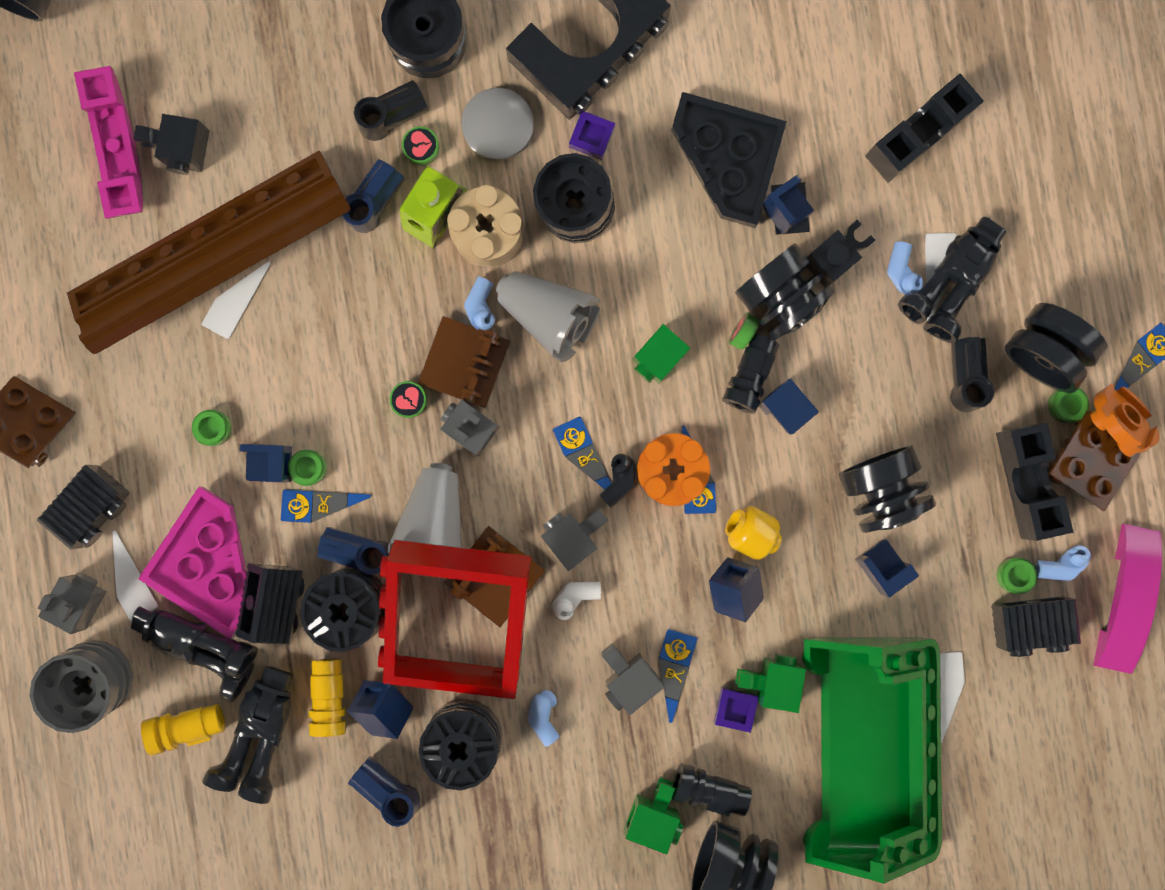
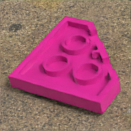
[138,486,247,639]

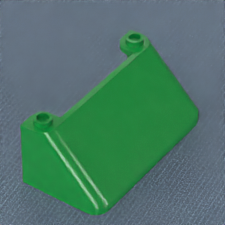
[802,637,942,884]

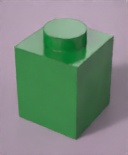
[632,324,690,384]

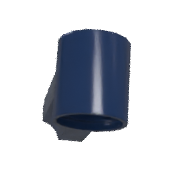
[342,159,406,233]
[317,527,389,575]
[348,756,421,827]

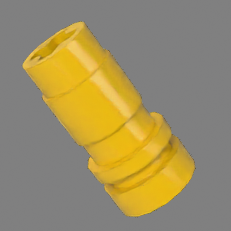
[308,658,346,737]
[141,703,225,756]

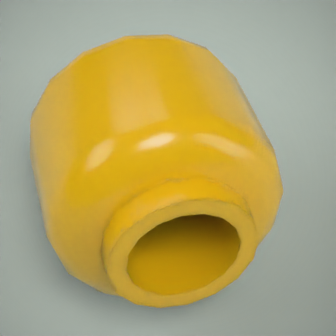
[725,506,782,560]

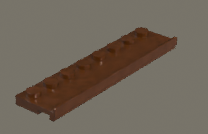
[67,150,351,354]

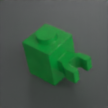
[735,654,806,713]
[624,776,683,855]

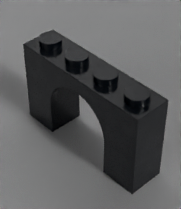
[506,0,671,120]

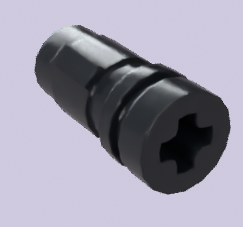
[722,334,779,414]
[672,763,752,817]

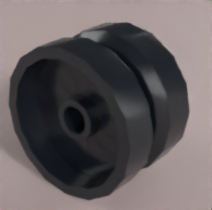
[381,0,467,78]
[1005,303,1108,394]

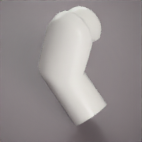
[552,582,601,620]

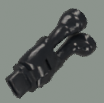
[898,217,1006,343]
[131,606,258,703]
[202,666,293,804]

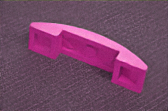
[74,66,143,219]
[1093,524,1162,674]

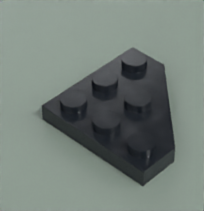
[671,92,787,228]

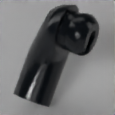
[599,453,636,508]

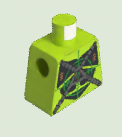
[400,166,468,249]

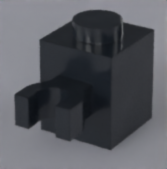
[133,114,210,175]
[807,219,875,288]

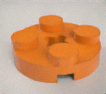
[1090,384,1160,457]
[637,433,710,506]

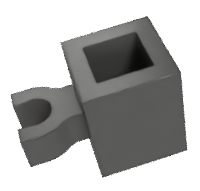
[440,399,500,456]
[541,509,608,571]
[37,573,107,634]
[601,643,665,715]

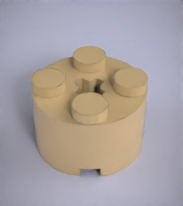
[447,185,524,267]

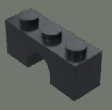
[865,73,984,183]
[996,423,1074,541]

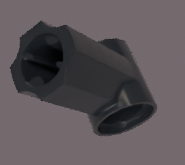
[353,80,428,141]
[950,337,994,413]

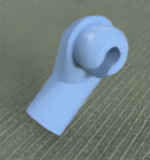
[887,241,923,294]
[464,276,495,330]
[1035,545,1091,581]
[527,690,560,747]

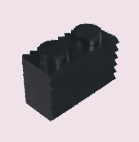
[37,465,130,550]
[235,563,305,644]
[991,596,1081,657]

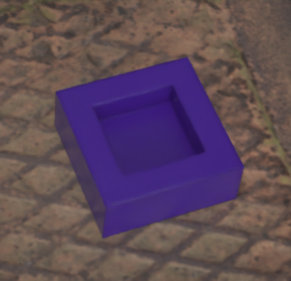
[569,111,615,160]
[714,687,759,733]

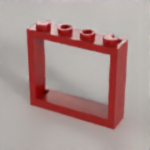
[378,540,531,700]

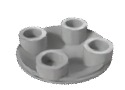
[461,88,533,159]

